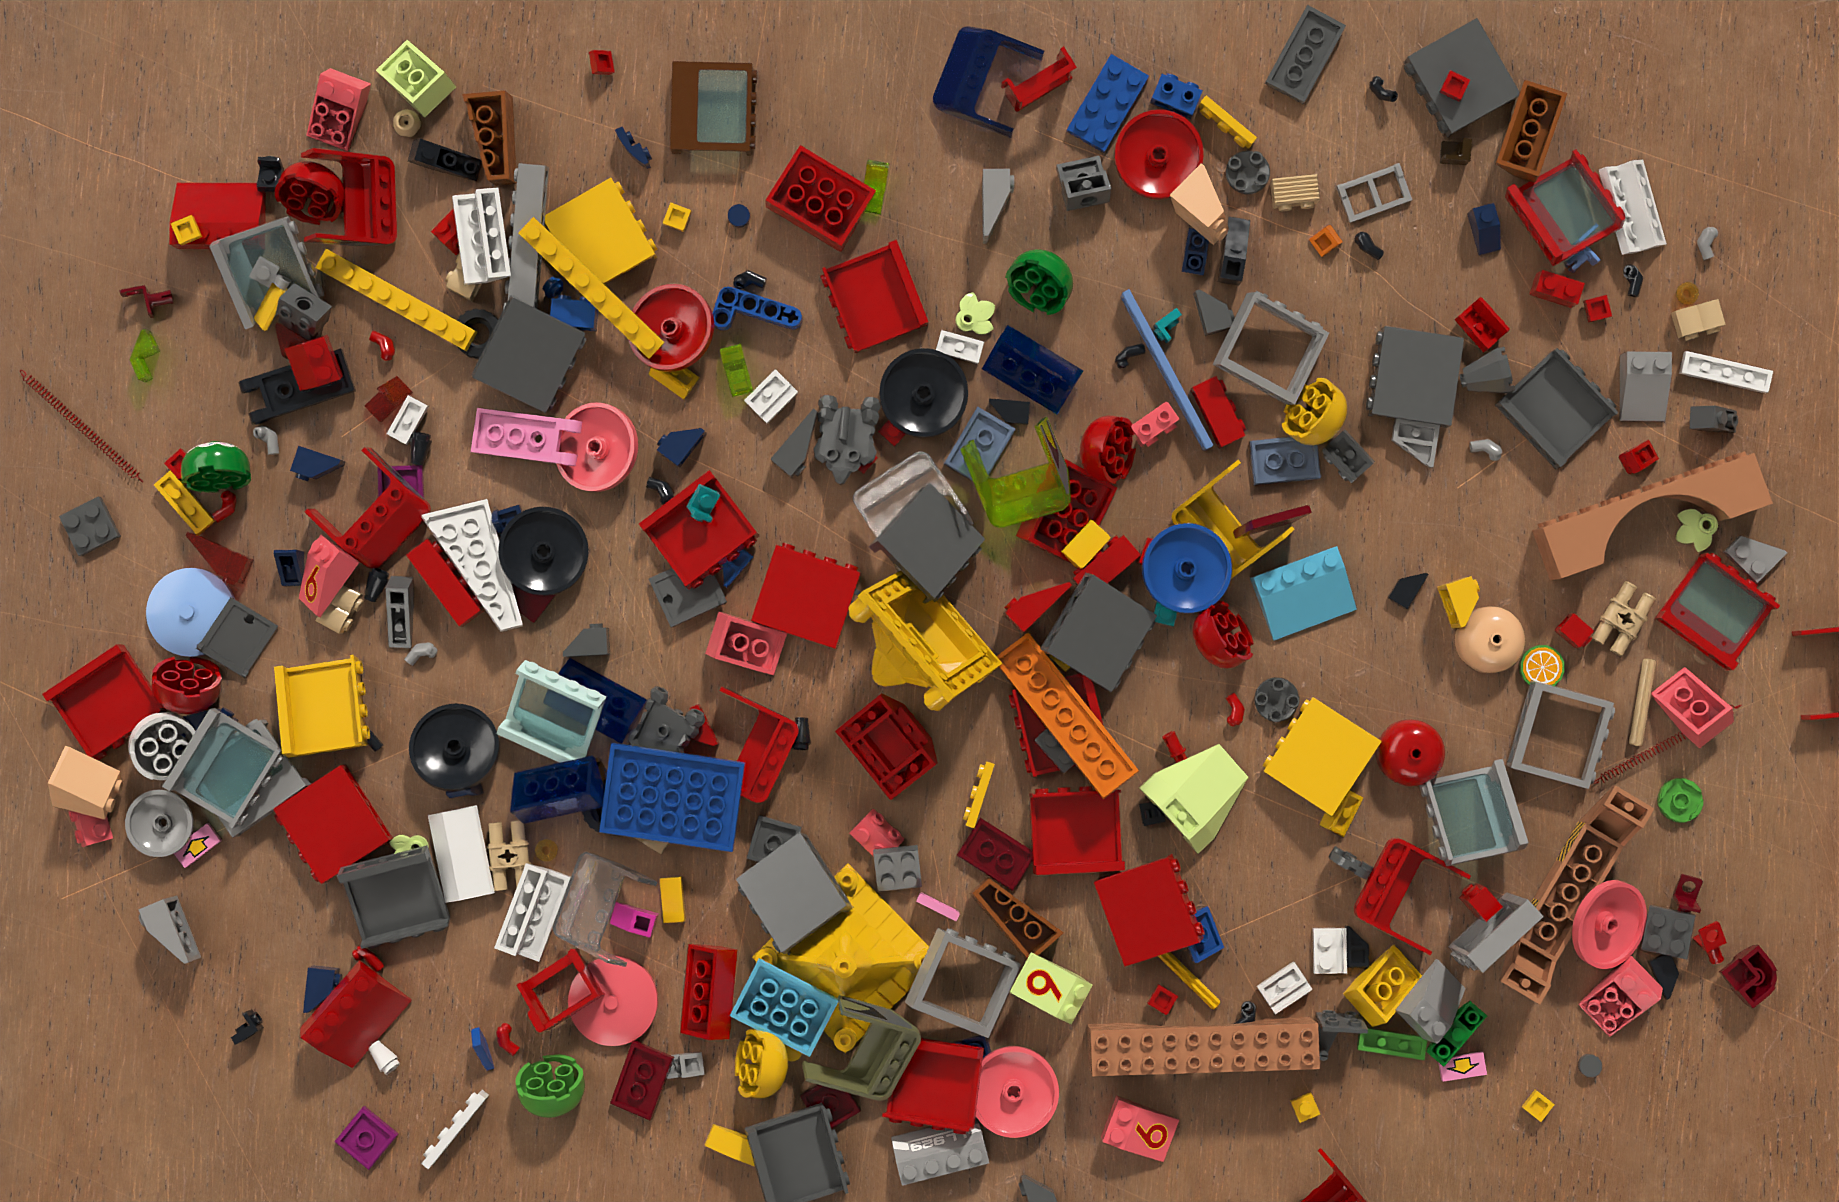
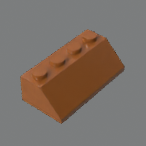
[1496,80,1567,183]

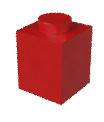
[1554,613,1594,648]

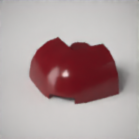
[1719,945,1778,1009]

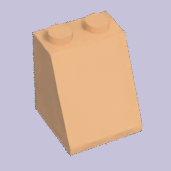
[1170,164,1229,245]
[48,746,124,819]

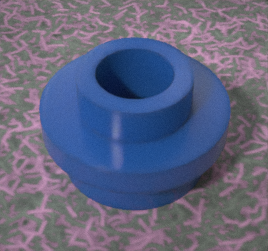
[542,277,563,298]

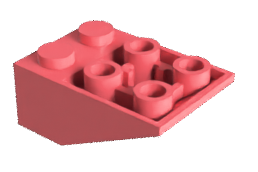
[306,68,371,151]
[1578,956,1663,1037]

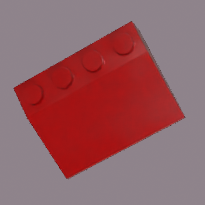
[765,145,876,252]
[169,183,266,249]
[1016,459,1117,564]
[300,960,412,1068]

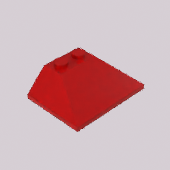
[835,693,938,800]

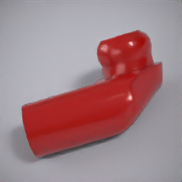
[369,331,395,361]
[212,490,237,523]
[1225,692,1245,727]
[352,946,384,972]
[496,1023,520,1056]

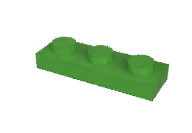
[1356,1028,1427,1060]

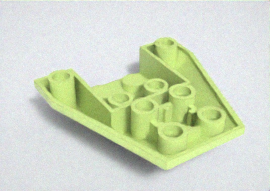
[1139,744,1248,853]

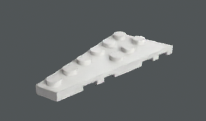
[421,499,523,632]

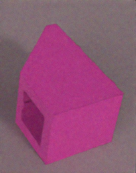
[610,902,659,938]

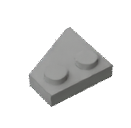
[1391,418,1440,468]
[1723,536,1787,583]

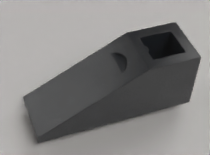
[407,138,482,181]
[1217,217,1250,286]

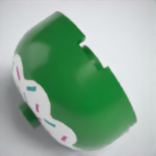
[181,441,251,493]

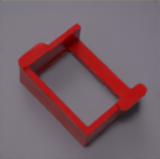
[1001,46,1077,112]
[516,948,605,1032]

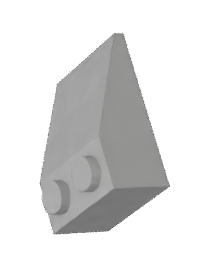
[982,169,1014,244]
[1620,351,1672,422]
[138,896,201,964]
[1395,959,1466,1044]

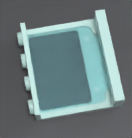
[496,660,606,770]

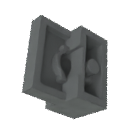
[1056,156,1111,211]
[276,283,332,341]

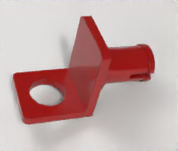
[1693,921,1727,964]

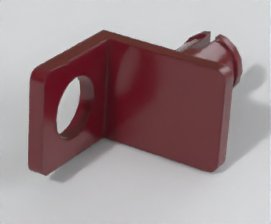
[119,285,174,318]
[1673,874,1703,913]

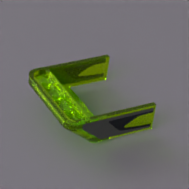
[960,417,1071,528]

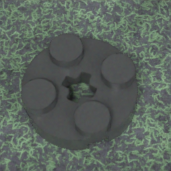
[1328,846,1374,880]

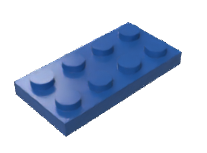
[1066,54,1149,153]

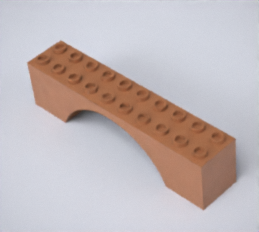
[1532,451,1773,580]
[1087,1017,1320,1076]

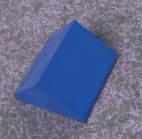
[1187,906,1224,963]

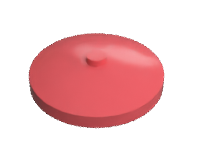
[556,402,638,492]
[1572,880,1647,969]
[568,955,658,1046]
[976,1046,1059,1138]

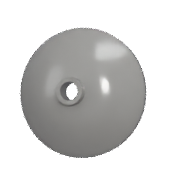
[125,790,193,857]

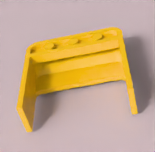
[1172,459,1295,578]

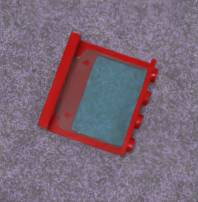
[1505,149,1625,266]
[1655,552,1780,671]

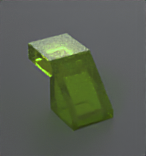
[864,159,890,215]
[129,329,160,382]
[720,343,754,397]

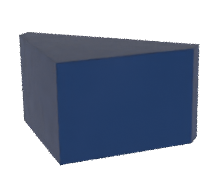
[273,550,305,586]

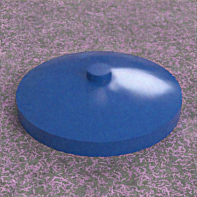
[1142,523,1232,613]

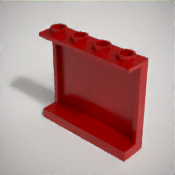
[820,239,929,353]
[639,470,759,590]
[751,543,862,649]
[42,644,167,761]
[1008,673,1104,777]
[273,764,393,884]
[1029,786,1125,875]
[1094,854,1204,967]
[882,1038,984,1134]

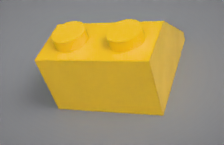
[1437,576,1480,628]

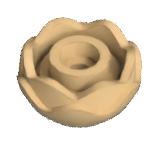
[393,109,421,137]

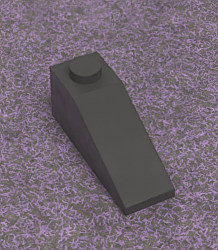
[771,408,817,478]
[385,576,414,648]

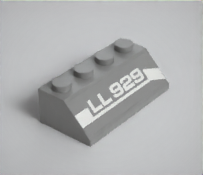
[891,1117,989,1186]

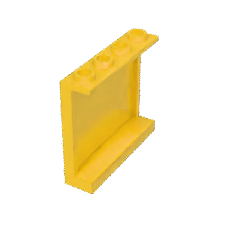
[545,178,658,285]
[274,655,370,758]
[1262,697,1382,817]

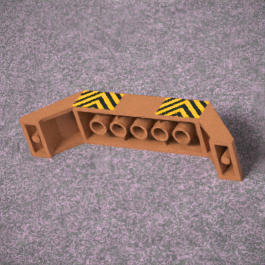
[1499,785,1654,1005]

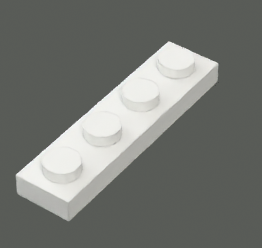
[1679,351,1773,394]
[421,1090,489,1169]

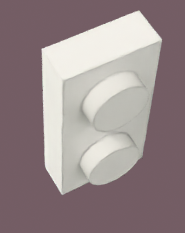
[936,330,984,364]
[387,395,429,445]

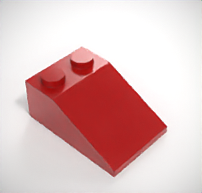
[1004,582,1072,633]

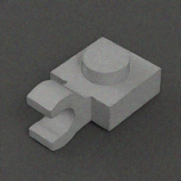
[249,256,291,291]

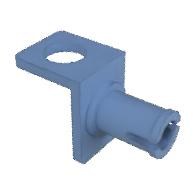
[1564,224,1600,273]

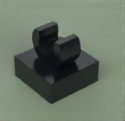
[1139,801,1166,826]

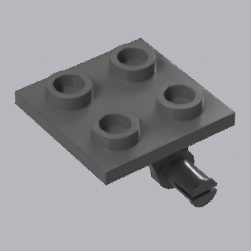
[1316,1010,1368,1061]

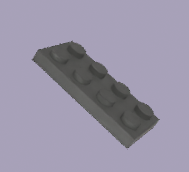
[1264,5,1346,104]

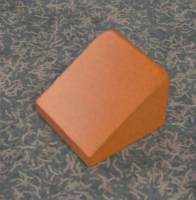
[1309,225,1343,257]

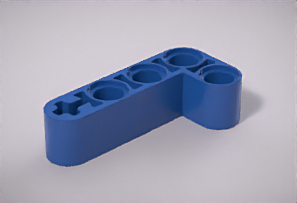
[713,287,803,331]

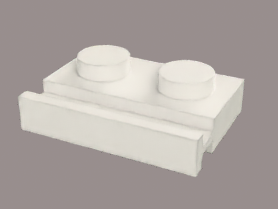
[744,369,798,424]
[1312,928,1347,974]
[1257,961,1313,1014]

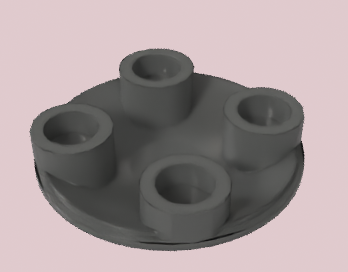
[1226,151,1270,194]
[1254,677,1300,722]

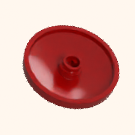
[1114,110,1204,199]
[628,284,714,372]

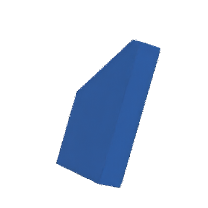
[722,549,754,588]
[471,1027,494,1071]

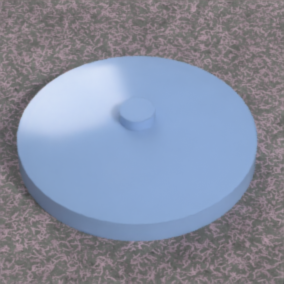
[146,568,235,657]

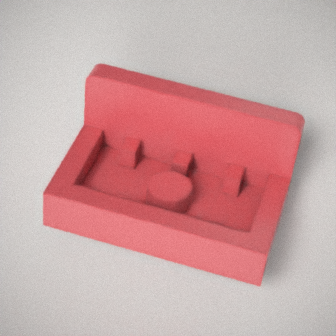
[1131,402,1179,447]
[849,809,904,857]
[69,810,113,848]

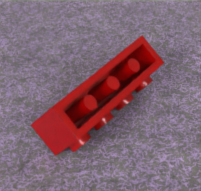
[406,539,484,627]

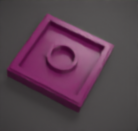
[377,465,424,498]
[334,1106,398,1170]

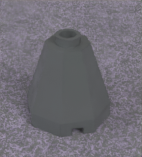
[1459,347,1515,393]

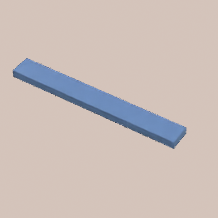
[1120,289,1213,451]

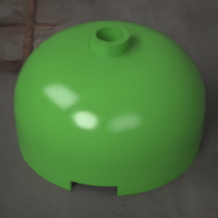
[515,1054,585,1118]

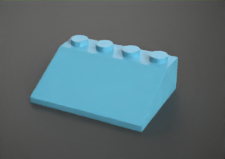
[1250,546,1357,641]
[730,958,838,1057]

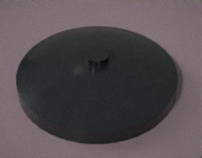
[879,348,968,438]
[498,506,589,596]
[409,703,500,792]

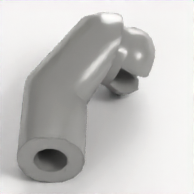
[1697,227,1718,260]
[253,426,279,455]
[1469,439,1502,461]
[404,642,438,666]

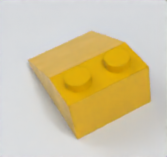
[1343,945,1422,1027]

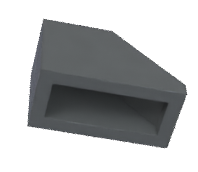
[1193,289,1235,336]
[563,623,610,657]

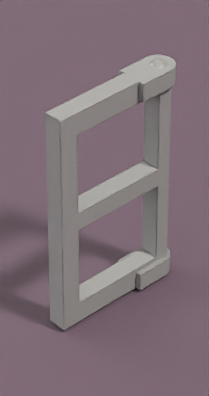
[1336,163,1412,223]

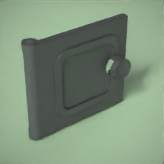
[649,568,727,628]
[196,597,278,678]

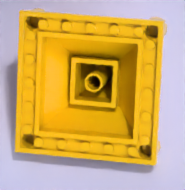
[849,571,1003,711]
[752,863,929,1053]

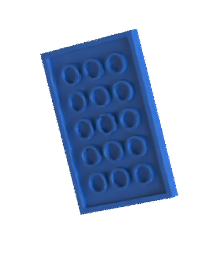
[599,743,745,852]

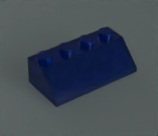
[982,325,1083,414]
[544,658,647,744]
[510,755,604,824]

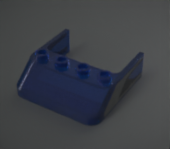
[933,26,1045,138]

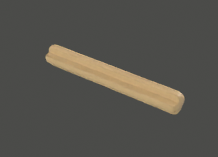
[1629,659,1656,746]

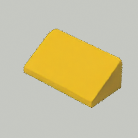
[254,283,288,331]
[649,368,700,399]
[1061,520,1111,569]
[1320,790,1363,837]
[660,876,686,923]

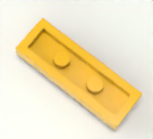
[1198,95,1257,149]
[154,470,215,535]
[963,761,995,828]

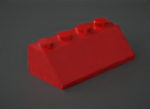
[680,944,738,1040]

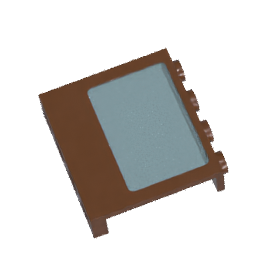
[670,61,757,156]

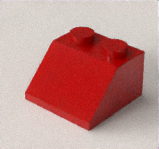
[285,334,343,391]

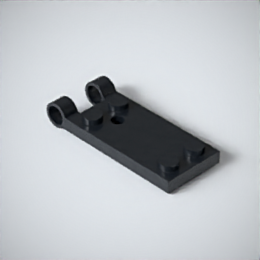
[238,348,356,425]

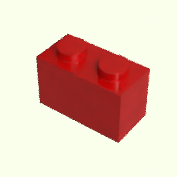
[1529,270,1585,308]
[1459,883,1503,922]

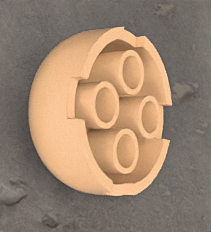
[1455,606,1525,673]

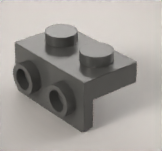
[1322,429,1375,483]

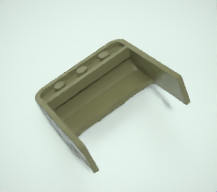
[802,995,921,1101]

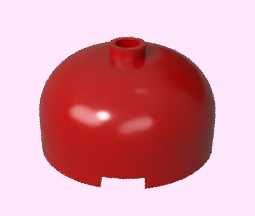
[275,161,345,225]
[1080,415,1136,484]
[1193,601,1254,668]
[152,657,222,714]
[1376,719,1445,786]

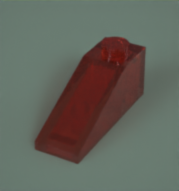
[185,532,254,586]

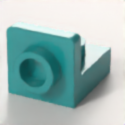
[1153,308,1182,343]
[687,484,720,523]
[1154,601,1177,627]

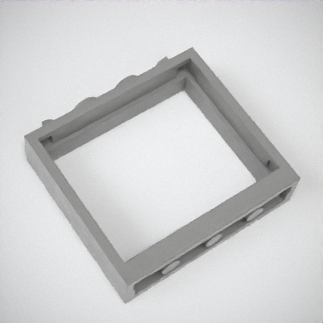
[1212,291,1329,405]
[1506,680,1615,789]
[1448,892,1544,973]
[905,928,1021,1038]

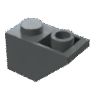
[1690,405,1738,433]
[1018,1175,1057,1202]

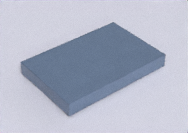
[944,407,1015,482]
[1249,437,1321,485]

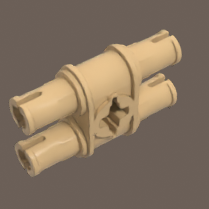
[1592,581,1656,656]
[487,820,531,891]

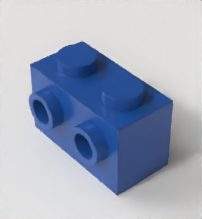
[1150,73,1203,120]
[550,295,598,332]

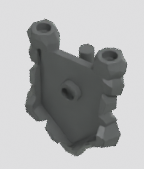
[813,395,881,485]
[628,686,705,753]

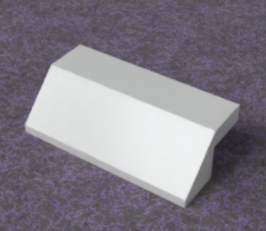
[1599,160,1666,255]
[452,188,511,285]
[428,805,495,903]
[494,863,572,962]

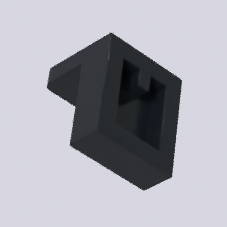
[257,156,284,192]
[231,1009,264,1045]

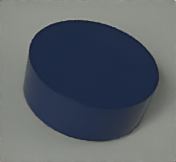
[728,204,750,228]

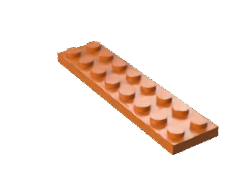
[997,632,1139,799]

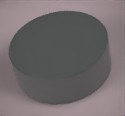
[1578,1054,1602,1077]

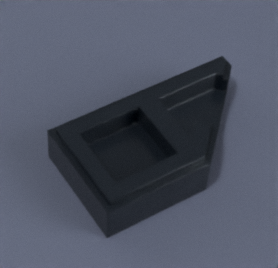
[989,398,1030,425]
[1387,573,1429,609]
[1345,925,1369,968]
[1648,954,1679,1000]

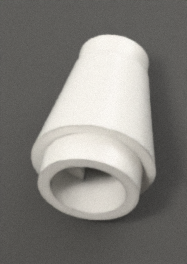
[368,1040,400,1075]

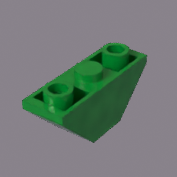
[1426,1001,1487,1067]

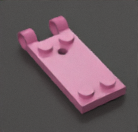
[471,408,582,466]

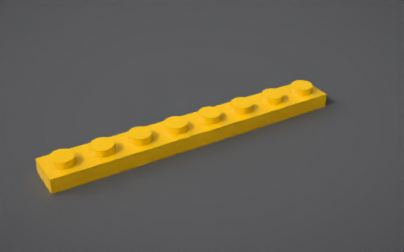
[518,217,665,359]
[315,249,477,351]

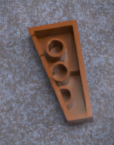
[462,90,517,186]
[969,878,1064,961]

